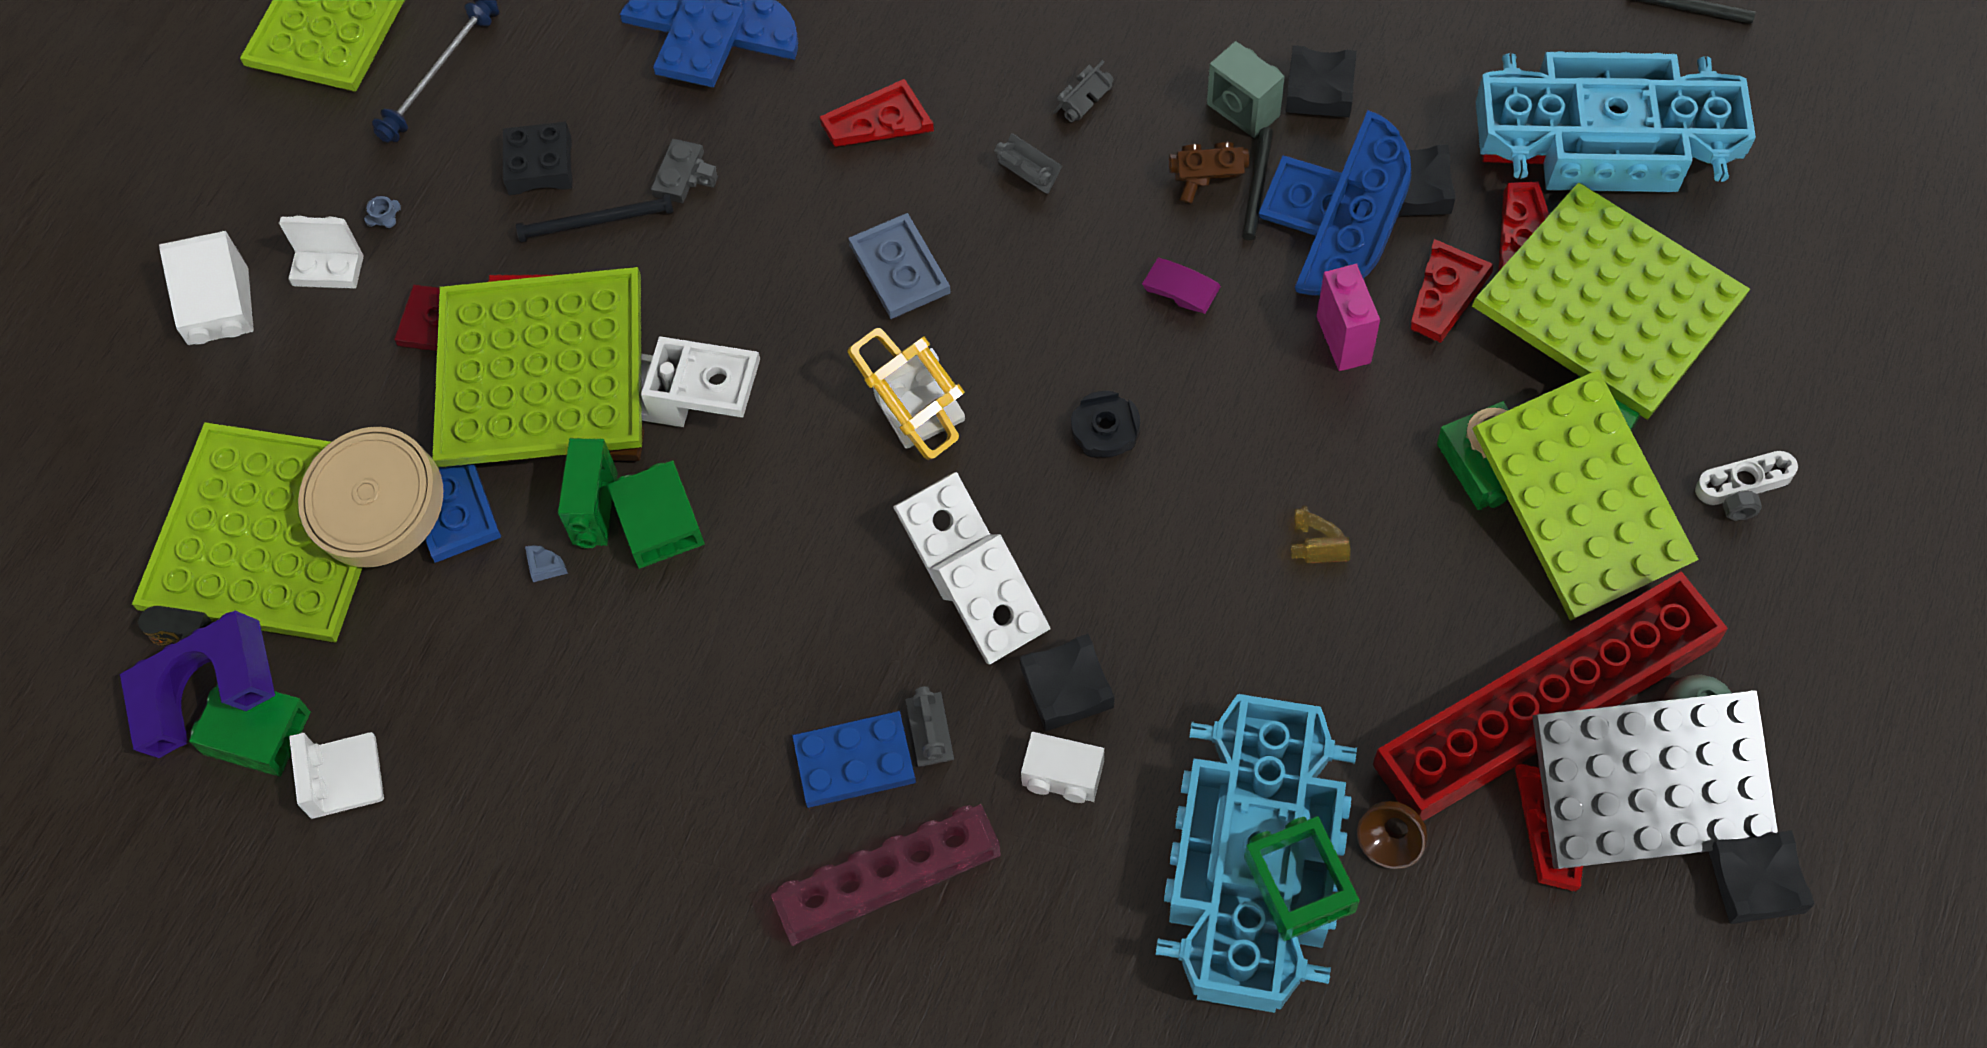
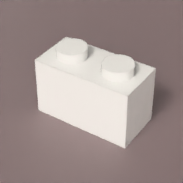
[1021,732,1104,803]

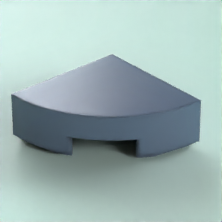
[525,545,568,582]

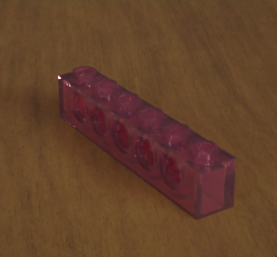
[771,804,1001,946]

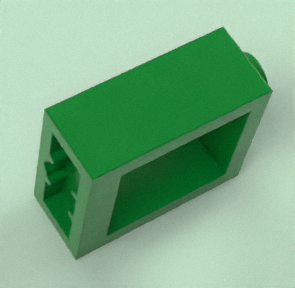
[558,438,618,548]
[1244,816,1360,941]

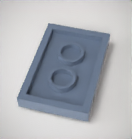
[848,213,951,319]

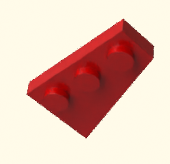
[820,79,934,147]
[1499,182,1550,271]

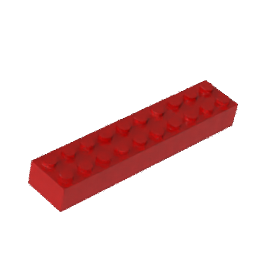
[1373,571,1728,821]

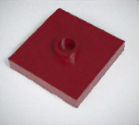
[394,284,440,351]

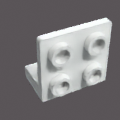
[279,215,364,288]
[873,348,965,448]
[289,732,384,819]

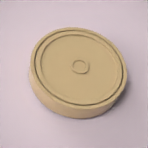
[298,427,444,567]

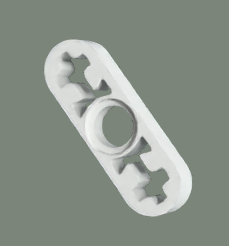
[1695,451,1798,505]

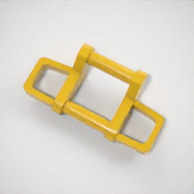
[848,328,965,460]

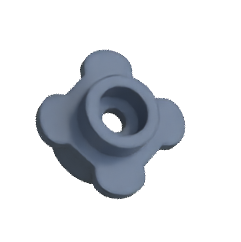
[364,196,401,228]

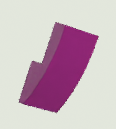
[1142,257,1221,314]

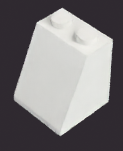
[159,231,254,345]

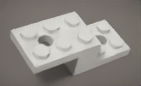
[641,336,760,427]
[893,472,1051,664]

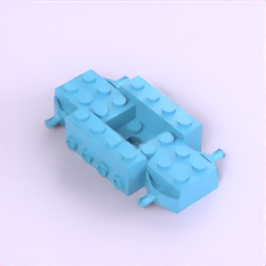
[1476,51,1756,192]
[1156,694,1357,1013]

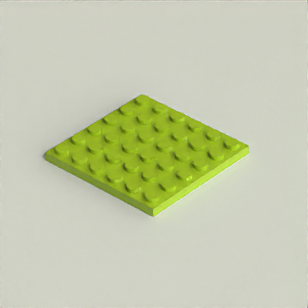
[1472,183,1750,420]
[433,267,642,467]
[132,422,363,643]

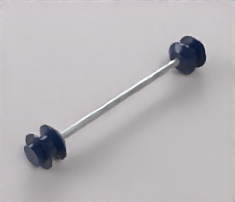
[372,0,499,142]

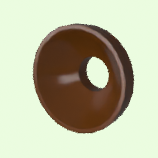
[1357,801,1427,869]

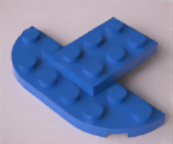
[620,0,798,87]
[1259,110,1411,295]

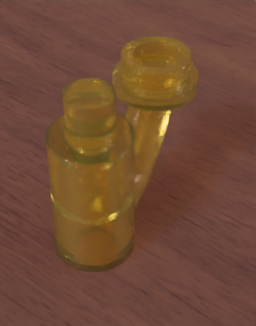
[1291,506,1350,563]

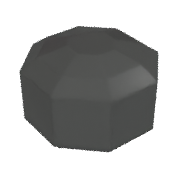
[1723,490,1762,521]

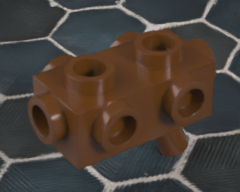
[1169,142,1249,204]

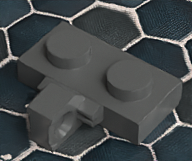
[651,139,718,203]

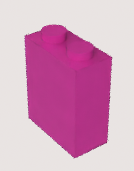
[1317,264,1380,371]

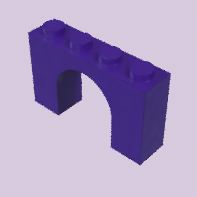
[120,610,275,758]

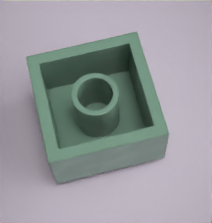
[1207,41,1285,139]

